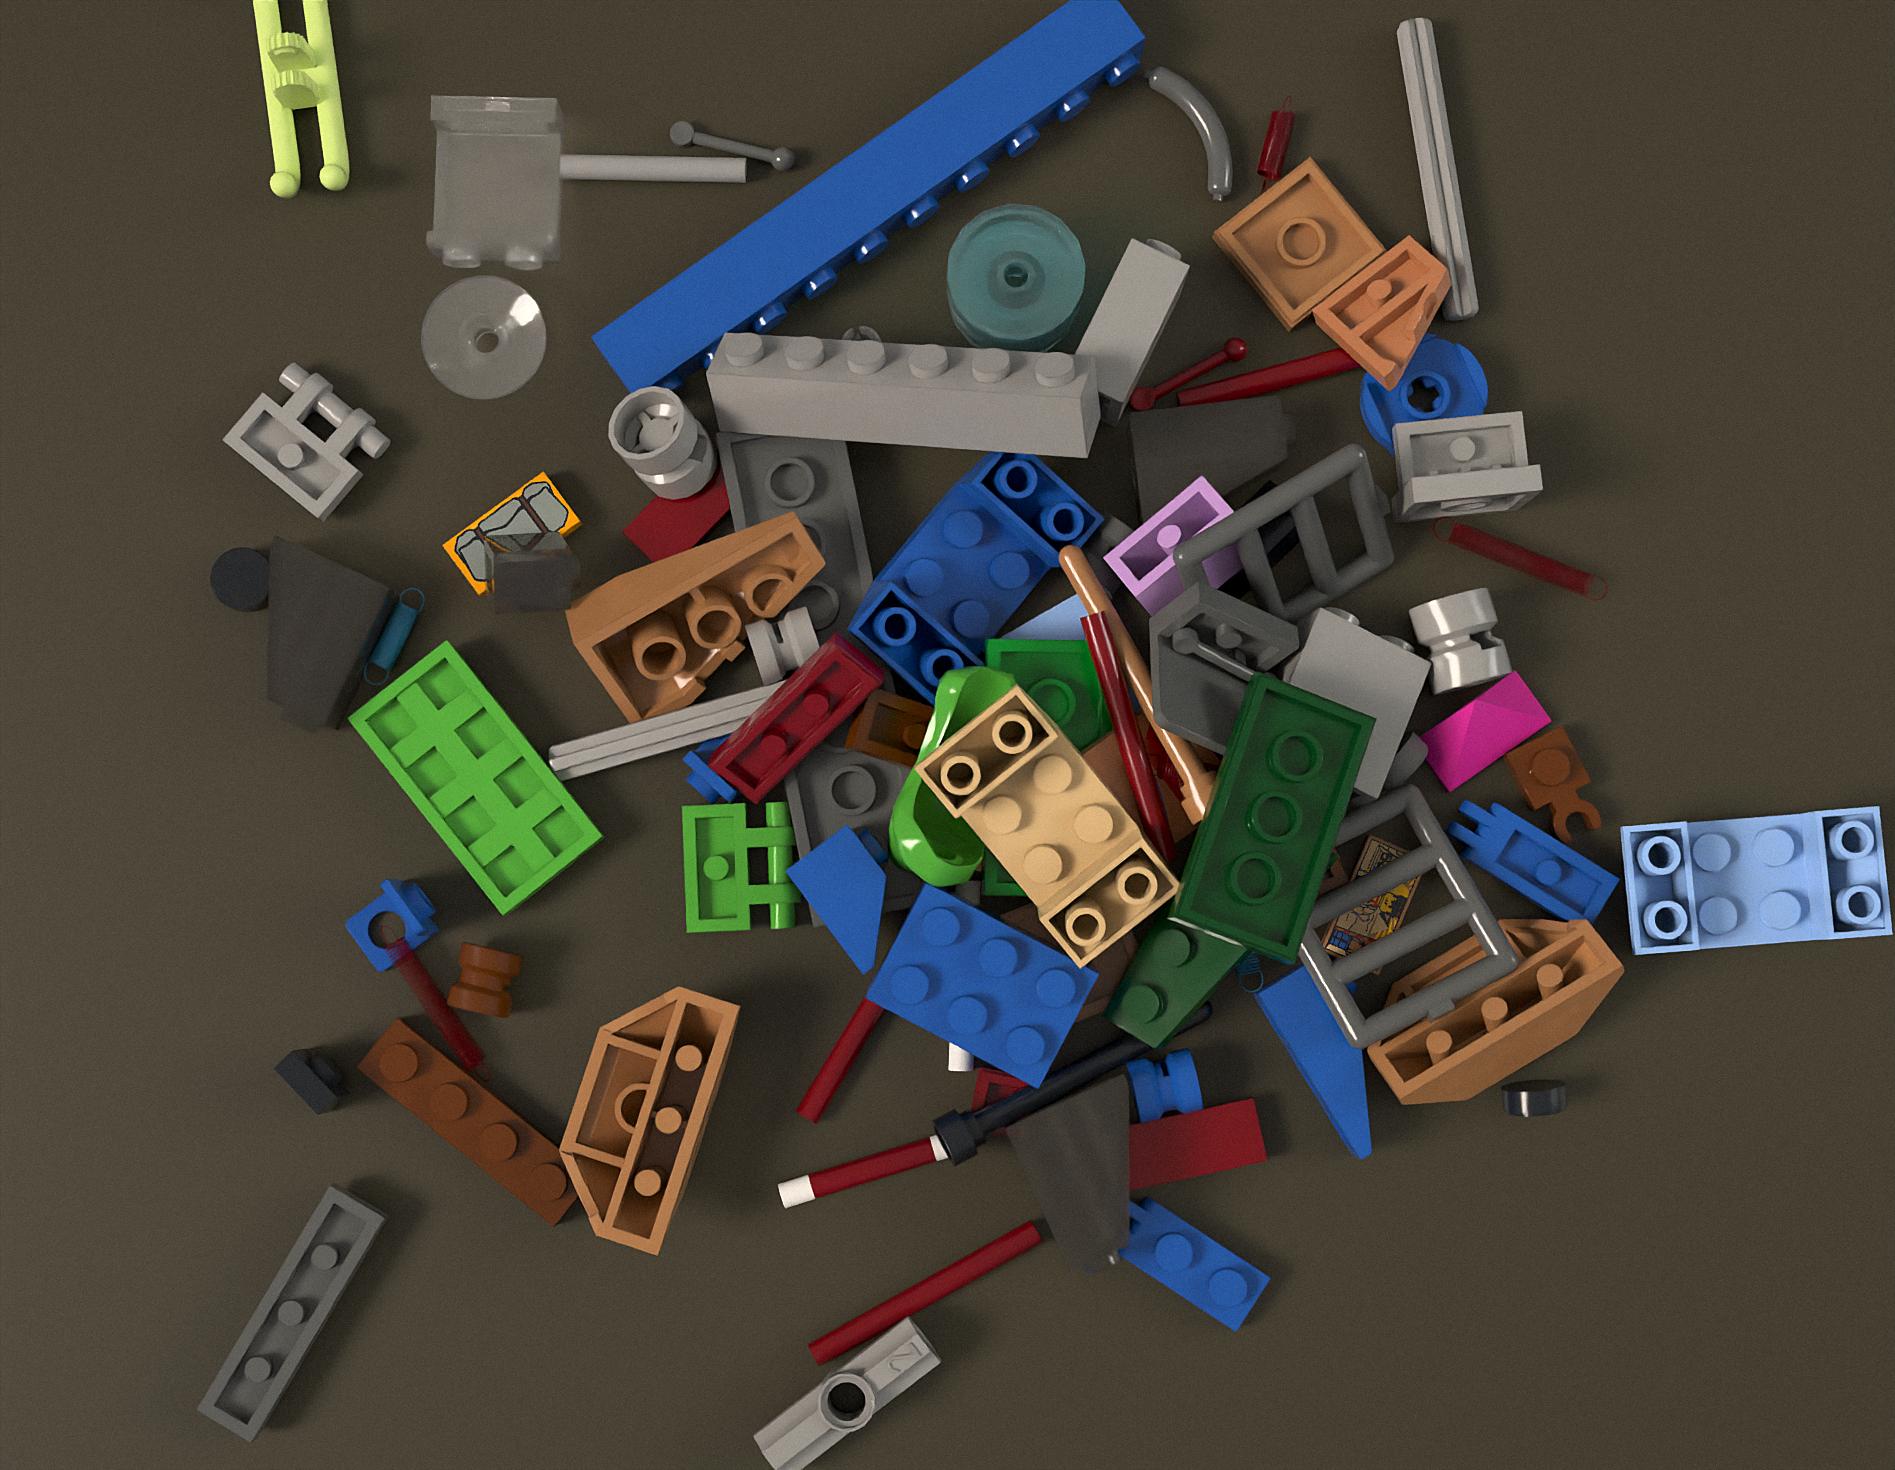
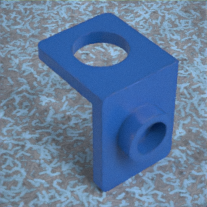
[345,878,440,972]

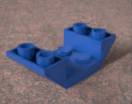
[847,451,1105,706]

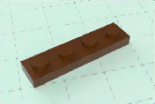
[357,1017,579,1227]

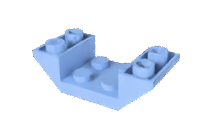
[1620,806,1893,955]

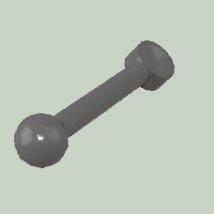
[670,121,795,171]
[1172,628,1277,682]

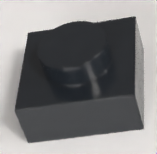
[274,1049,350,1115]

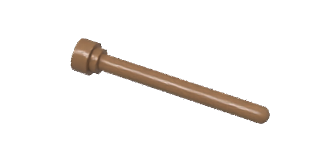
[1058,545,1217,826]

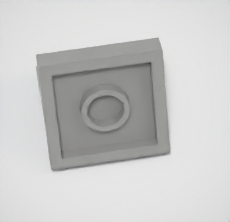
[1391,411,1543,523]

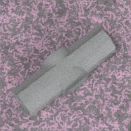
[753,1316,941,1470]

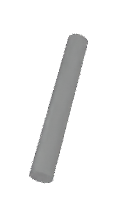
[560,154,747,183]

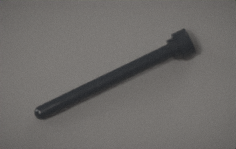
[931,1000,1213,1167]

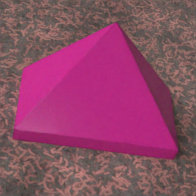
[1419,670,1552,793]

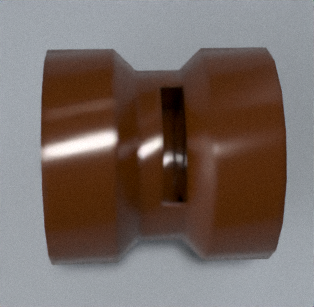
[446,942,524,1018]

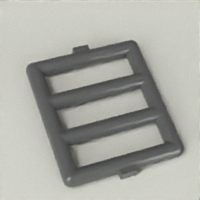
[1173,443,1394,625]
[1298,784,1519,1049]

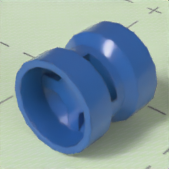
[1126,1048,1203,1124]

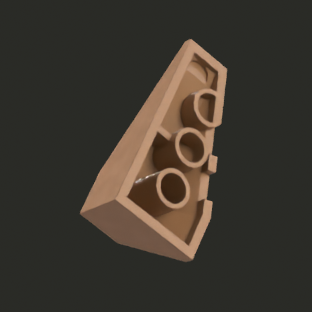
[564,511,826,723]

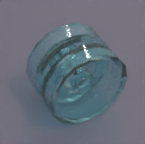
[946,203,1086,353]

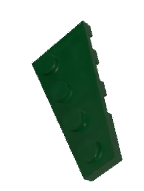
[1102,851,1341,1049]

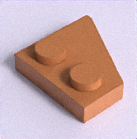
[1312,235,1452,391]

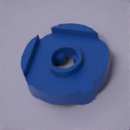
[1359,333,1488,457]

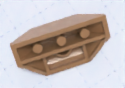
[1367,919,1624,1105]
[559,986,741,1256]

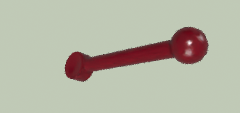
[1130,337,1247,414]

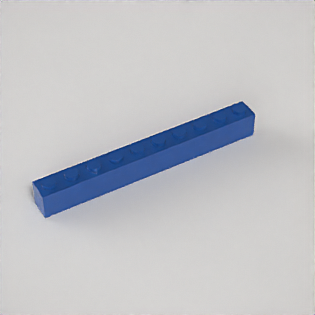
[591,0,1146,396]

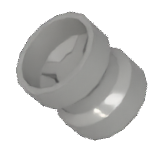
[745,606,820,686]

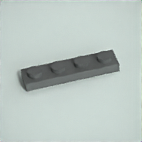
[196,1183,389,1443]

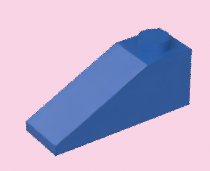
[1252,958,1372,1160]

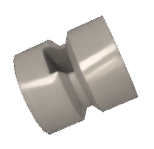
[608,386,718,500]
[1409,588,1513,696]

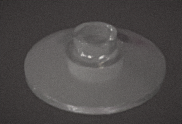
[421,275,547,400]

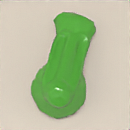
[888,666,1016,887]

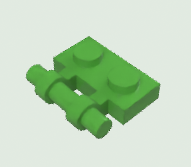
[682,802,801,933]

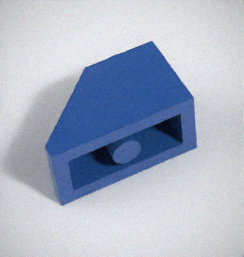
[786,824,889,975]

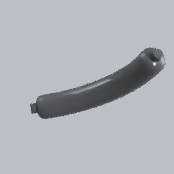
[1144,66,1233,203]

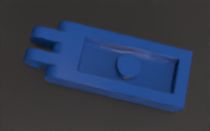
[1445,800,1620,925]
[1098,1193,1271,1332]

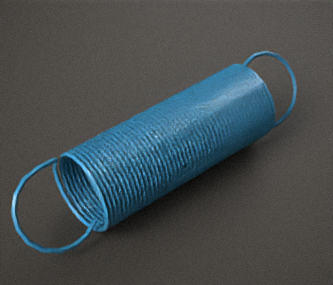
[364,588,425,685]

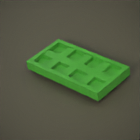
[347,640,605,916]

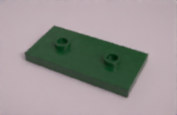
[1168,672,1377,965]

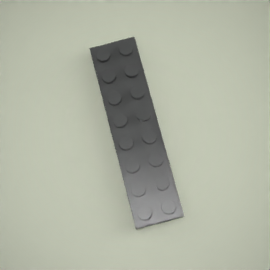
[716,431,924,927]

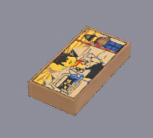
[1321,834,1421,976]

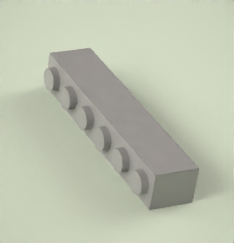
[706,332,1101,458]

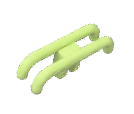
[253,0,349,199]

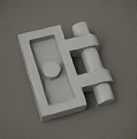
[223,362,391,522]

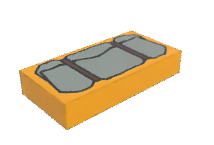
[442,471,583,598]

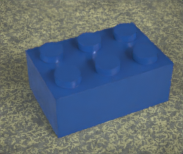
[865,881,1099,1089]

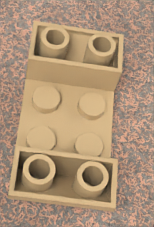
[914,684,1180,969]

